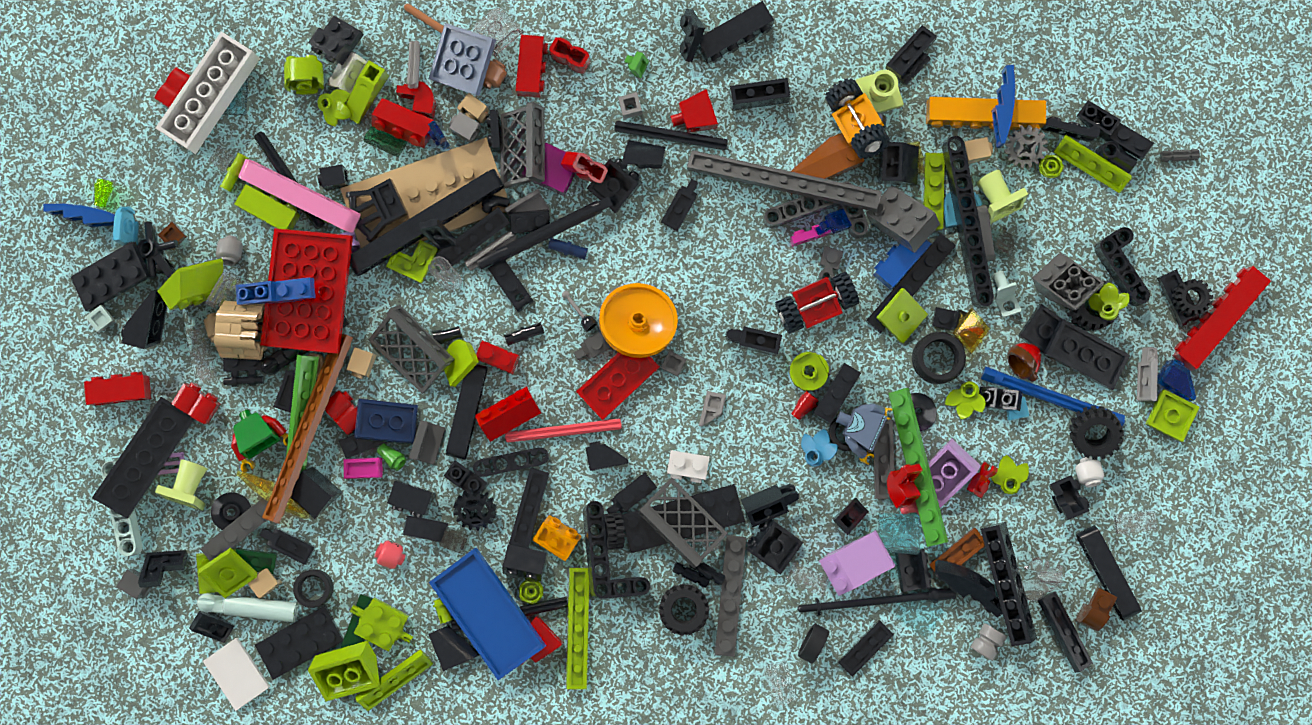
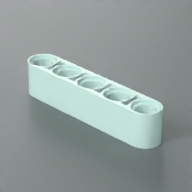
[101,461,143,556]

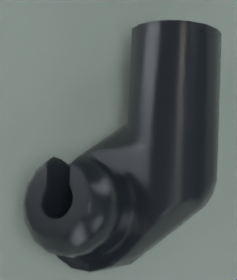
[481,195,510,213]

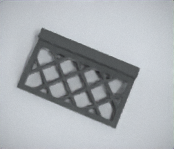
[500,102,545,189]
[368,305,454,394]
[637,477,728,569]

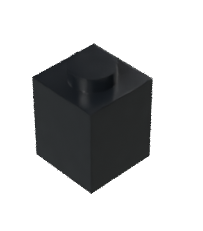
[317,164,349,191]

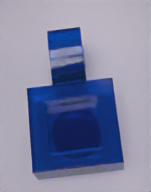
[814,209,852,235]

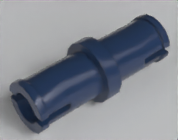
[547,237,588,260]

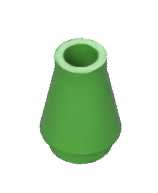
[377,443,407,471]

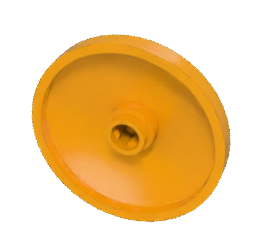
[599,283,678,358]

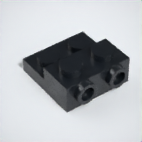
[308,15,364,65]
[586,157,643,213]
[746,520,804,575]

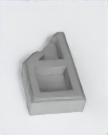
[699,391,726,427]

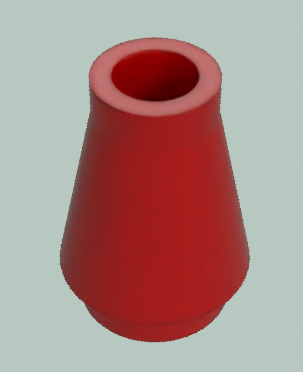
[791,391,819,421]

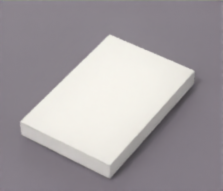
[203,638,270,711]

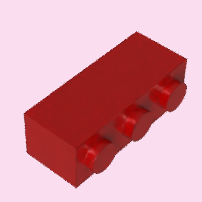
[515,34,548,98]
[372,98,435,148]
[84,372,151,406]
[475,386,541,442]

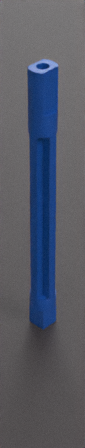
[981,366,1125,427]

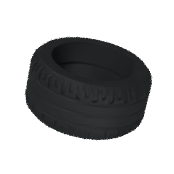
[912,332,966,384]

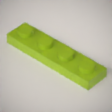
[1053,135,1132,194]
[923,153,945,231]
[355,649,433,711]

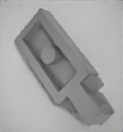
[1137,347,1158,402]

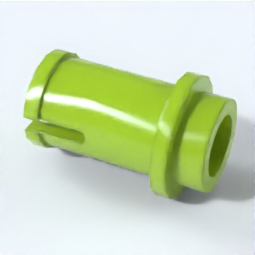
[432,598,452,624]

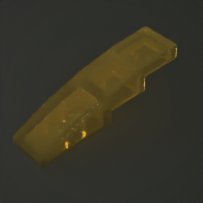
[236,471,310,519]

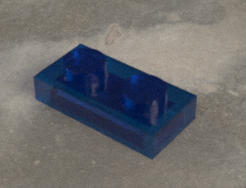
[428,120,450,150]

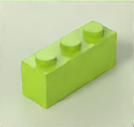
[234,184,301,230]

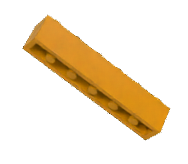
[926,97,1046,131]

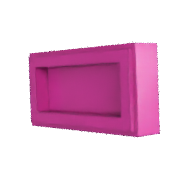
[343,458,383,479]

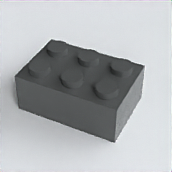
[866,185,940,253]

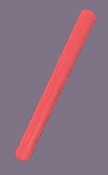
[505,419,622,443]

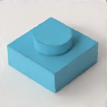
[1006,397,1029,420]

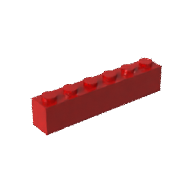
[1172,266,1271,371]

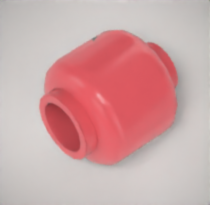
[374,540,406,569]

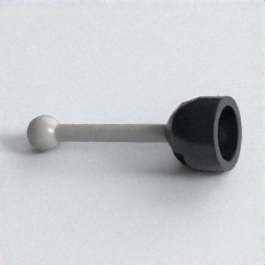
[562,291,598,332]

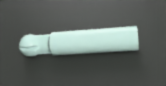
[197,593,298,623]

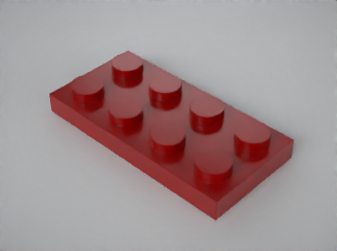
[576,352,660,420]

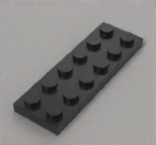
[92,397,195,519]
[622,484,745,553]

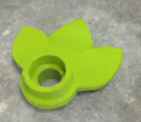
[317,89,352,127]
[1088,283,1129,320]
[945,381,985,420]
[990,455,1029,494]

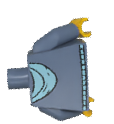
[836,403,892,465]

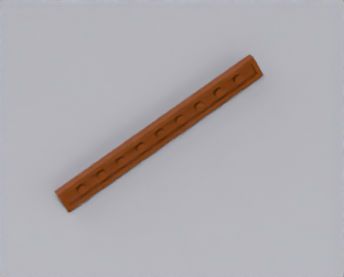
[262,334,353,524]

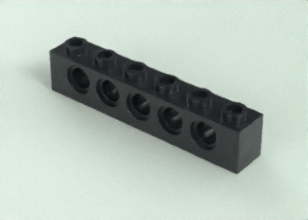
[980,522,1037,647]

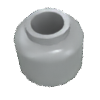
[216,235,243,266]

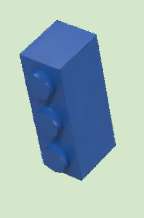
[873,240,931,290]

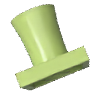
[855,70,904,113]
[976,170,1028,224]
[155,460,207,511]

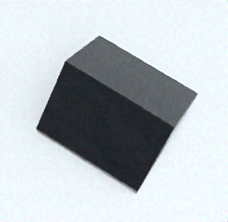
[291,467,342,519]

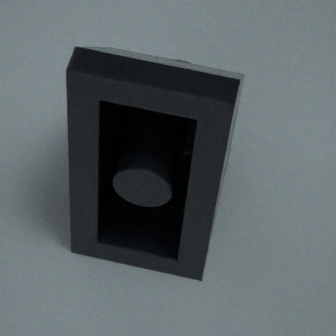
[585,441,629,471]

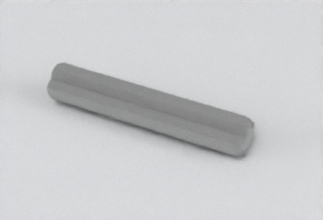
[407,40,420,89]
[465,230,516,271]

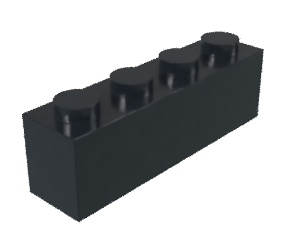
[698,1,774,64]

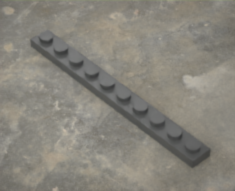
[687,150,882,212]

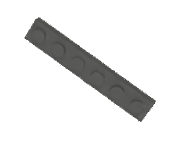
[715,535,746,657]

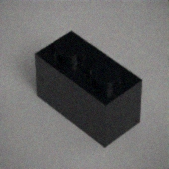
[387,481,435,518]
[502,544,547,582]

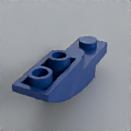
[236,277,315,305]

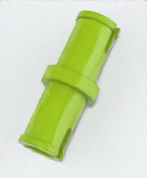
[220,153,249,192]

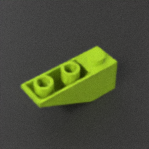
[346,60,389,124]

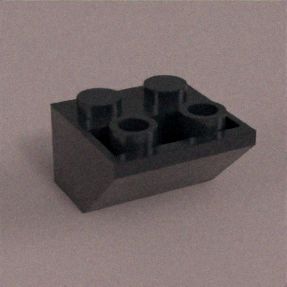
[878,142,919,186]

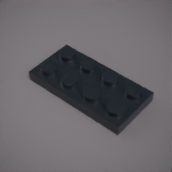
[70,241,151,312]
[1044,319,1130,390]
[255,605,344,680]

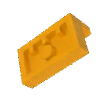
[533,515,582,562]

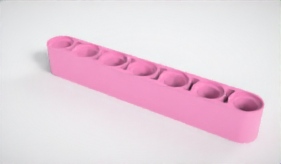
[238,159,361,233]

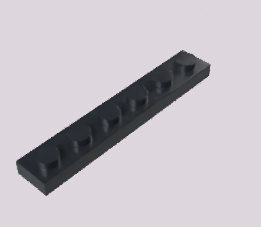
[866,233,956,334]

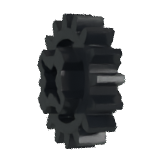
[453,488,497,531]

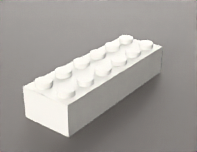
[156,31,260,154]

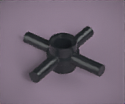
[137,221,178,279]

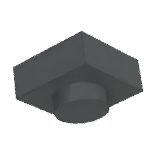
[660,350,687,377]

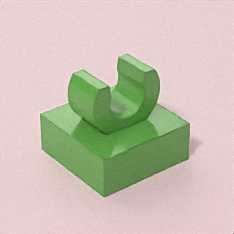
[624,51,649,78]

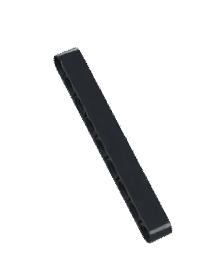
[942,136,994,308]
[350,169,505,277]

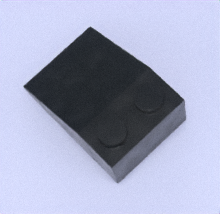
[121,289,168,349]

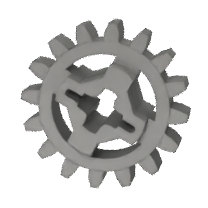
[1004,125,1048,168]

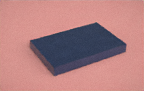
[354,399,418,444]

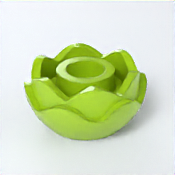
[1039,155,1064,178]
[519,580,543,604]

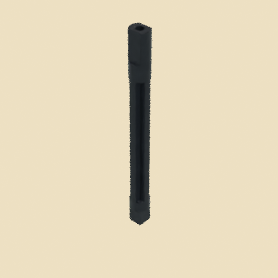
[477,196,613,270]

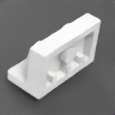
[667,450,709,483]

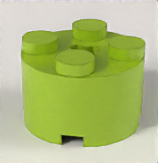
[284,55,324,95]

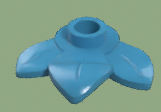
[801,429,838,467]

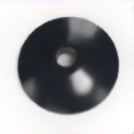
[911,393,937,431]
[211,492,251,530]

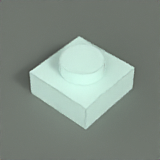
[86,305,115,333]

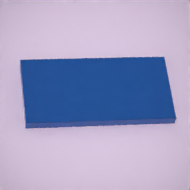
[429,547,546,680]

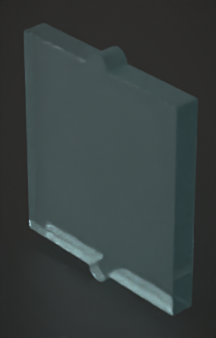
[896,590,943,637]

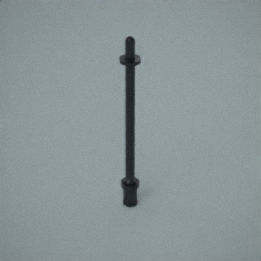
[797,587,956,616]

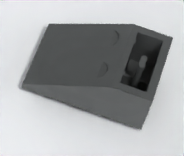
[1032,252,1104,311]

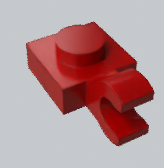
[967,462,998,499]

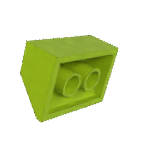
[157,258,224,310]
[308,641,380,701]

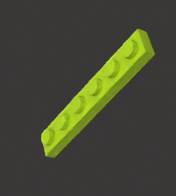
[566,568,589,689]

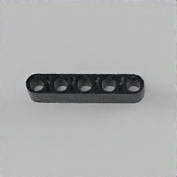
[446,364,488,460]
[1076,525,1142,621]

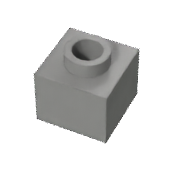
[618,92,642,119]

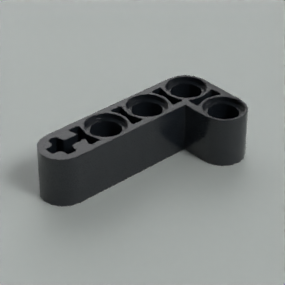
[1094,227,1150,306]

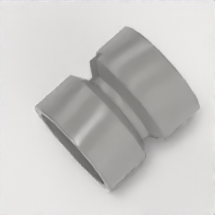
[970,623,1007,661]

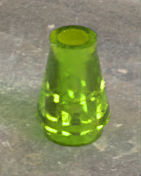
[93,178,114,208]

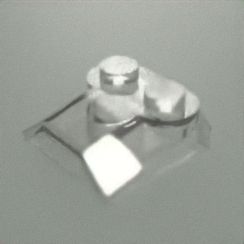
[473,8,524,57]

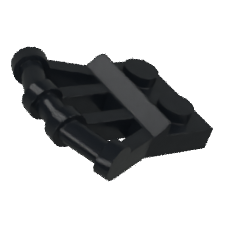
[346,178,408,243]

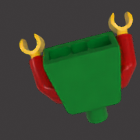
[231,410,288,472]

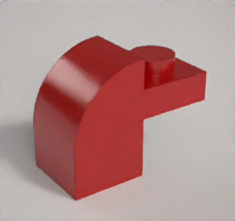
[396,81,436,118]
[887,464,923,509]

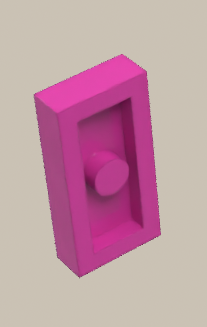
[790,223,831,247]

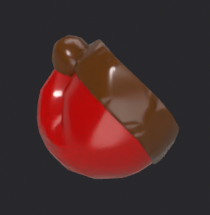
[1007,343,1041,382]

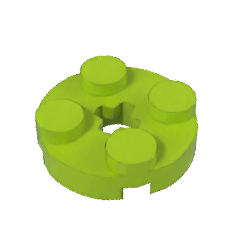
[789,352,829,391]

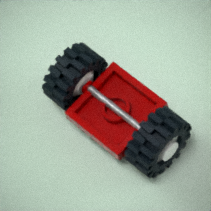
[775,272,860,334]

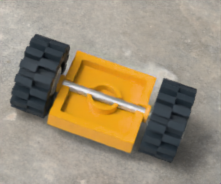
[825,78,890,159]

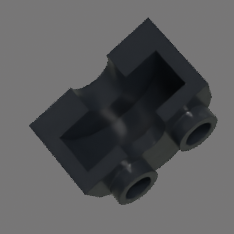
[1049,475,1090,520]

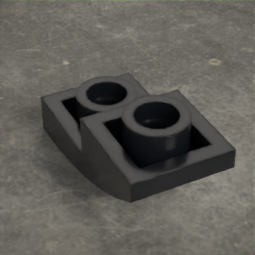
[979,387,1023,411]
[444,460,489,494]
[402,515,448,543]

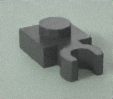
[818,246,844,283]

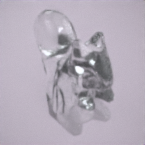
[1023,557,1063,602]

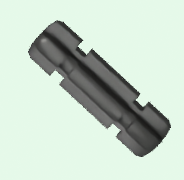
[1160,149,1200,162]

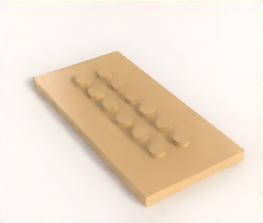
[340,138,510,248]

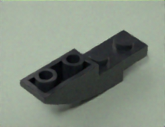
[1077,100,1154,161]
[935,560,1003,618]

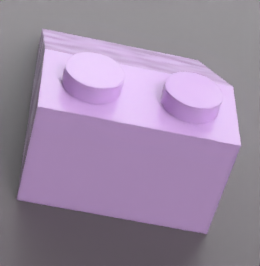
[928,438,981,508]
[819,530,896,596]

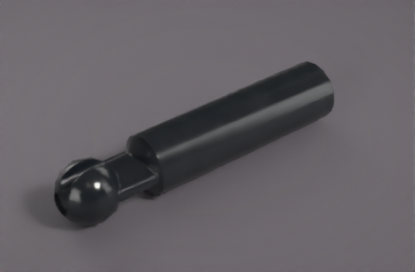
[261,315,350,375]

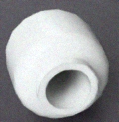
[1075,457,1104,488]

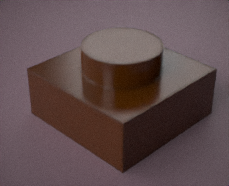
[158,222,187,250]

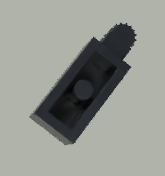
[725,326,782,356]
[741,483,799,527]

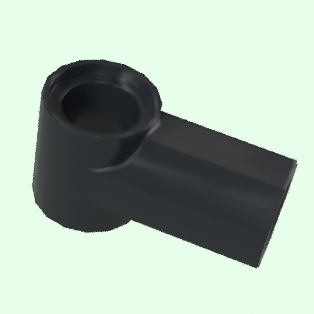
[1096,141,1138,174]

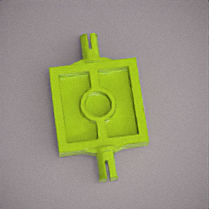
[350,597,413,652]

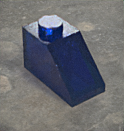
[1157,359,1196,402]

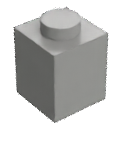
[449,112,481,143]

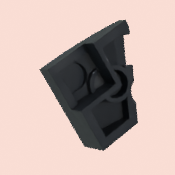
[621,140,666,169]
[428,625,480,671]

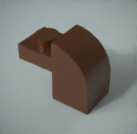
[1075,587,1117,631]

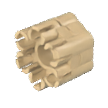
[214,301,268,360]

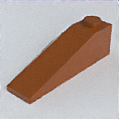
[790,133,865,195]

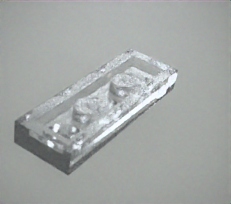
[185,324,218,385]

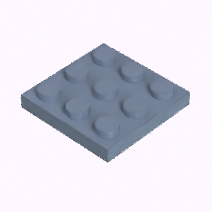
[428,23,496,96]

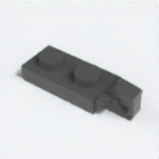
[574,331,612,360]

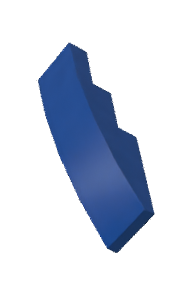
[991,65,1015,148]
[43,203,115,227]

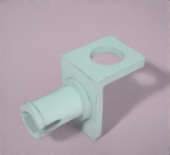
[992,271,1021,318]

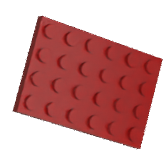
[260,228,353,354]

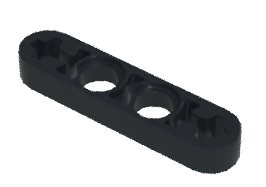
[473,447,549,477]

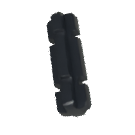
[899,53,930,85]
[672,562,710,588]
[689,562,725,585]

